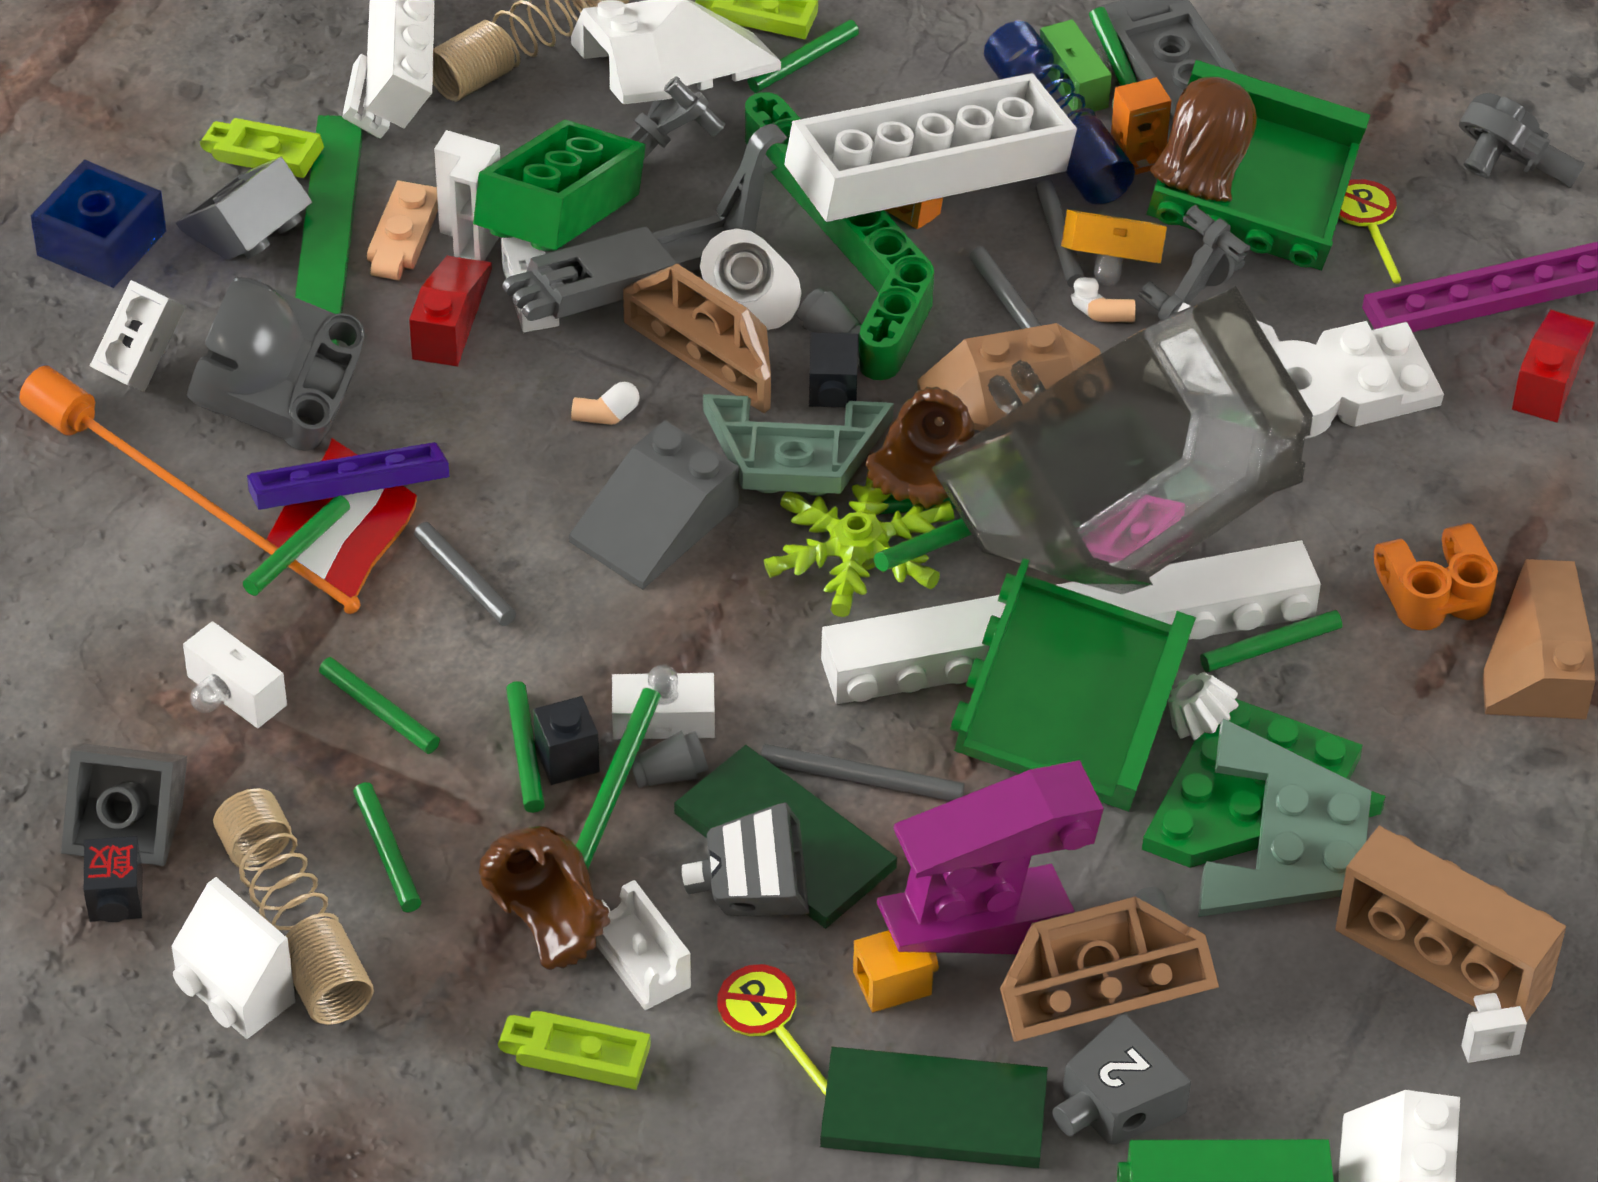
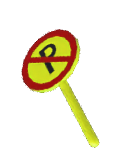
[1339,179,1401,284]
[717,964,827,1096]

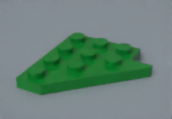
[1142,698,1386,868]

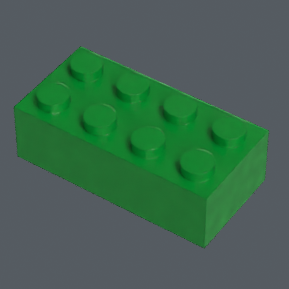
[473,119,646,251]

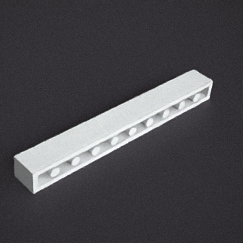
[821,540,1321,705]

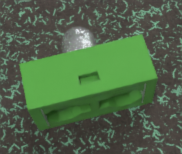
[1038,19,1113,117]

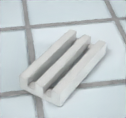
[342,54,390,139]

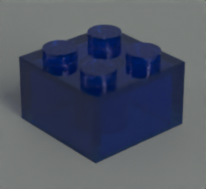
[30,159,166,288]

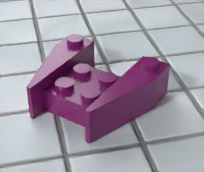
[877,760,1104,955]

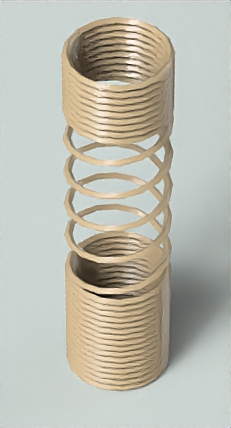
[433,0,629,102]
[213,788,374,1025]

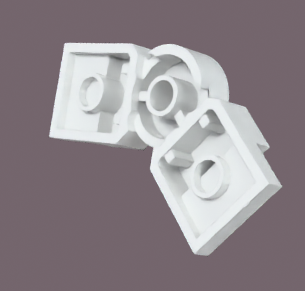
[1143,303,1444,439]

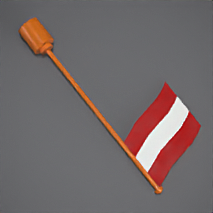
[20,365,417,614]

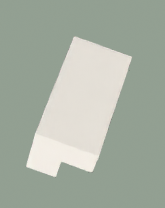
[434,130,500,261]

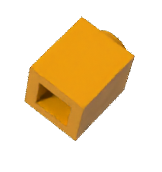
[853,930,939,1013]

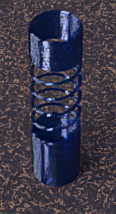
[983,21,1135,205]

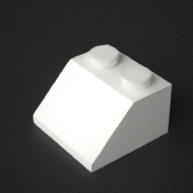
[172,877,296,1039]
[1338,1090,1460,1182]

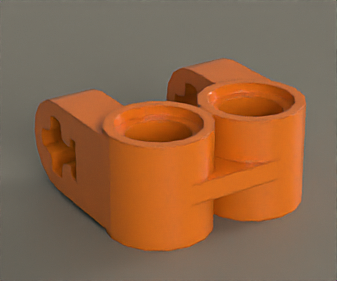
[1374,523,1498,631]

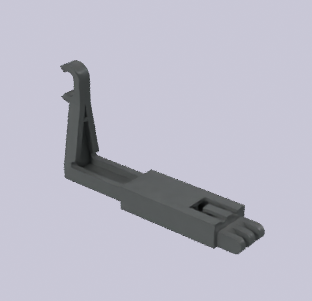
[502,124,787,321]

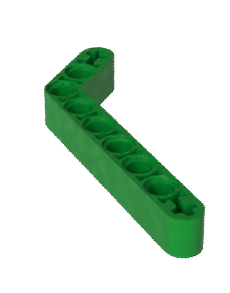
[745,92,934,381]

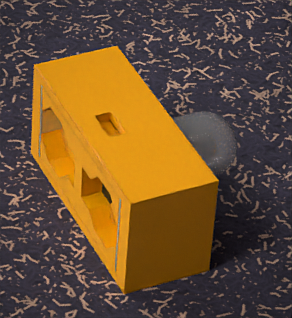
[1061,209,1167,287]

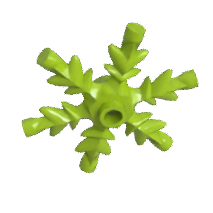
[764,470,955,617]

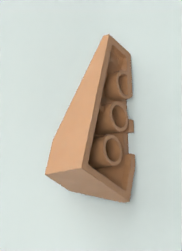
[1483,559,1595,719]

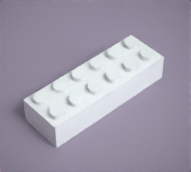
[784,73,1077,222]

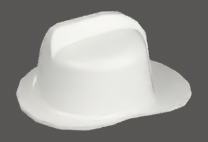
[700,228,802,330]

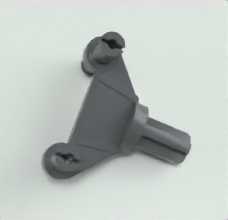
[628,76,725,159]
[1138,205,1251,324]

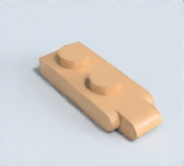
[367,180,438,281]

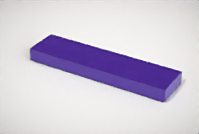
[247,442,450,510]

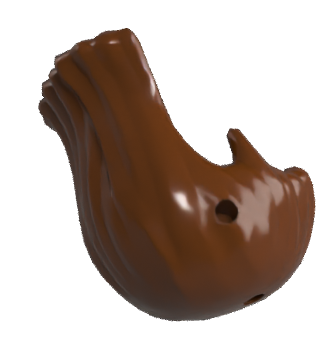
[1150,77,1257,202]
[866,387,974,509]
[479,826,611,970]

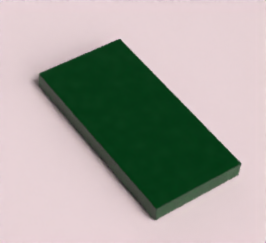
[674,745,897,929]
[820,1046,1048,1169]

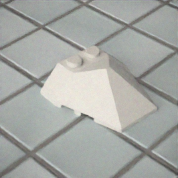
[571,0,781,104]

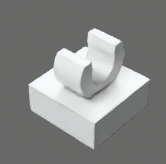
[1461,993,1527,1063]

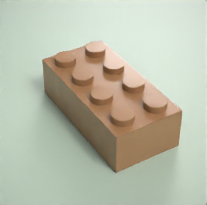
[1335,825,1566,1022]

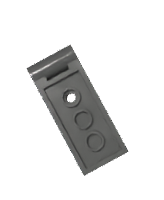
[1097,0,1239,140]

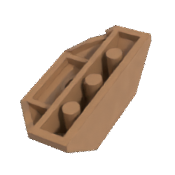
[623,264,771,413]
[917,323,1113,433]
[1000,896,1219,1042]

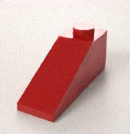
[409,255,492,367]
[1512,309,1596,423]

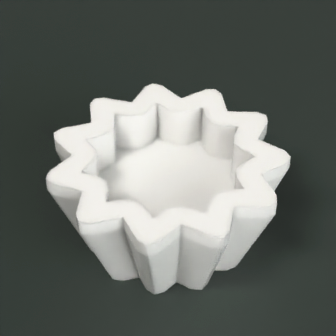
[1168,672,1239,740]

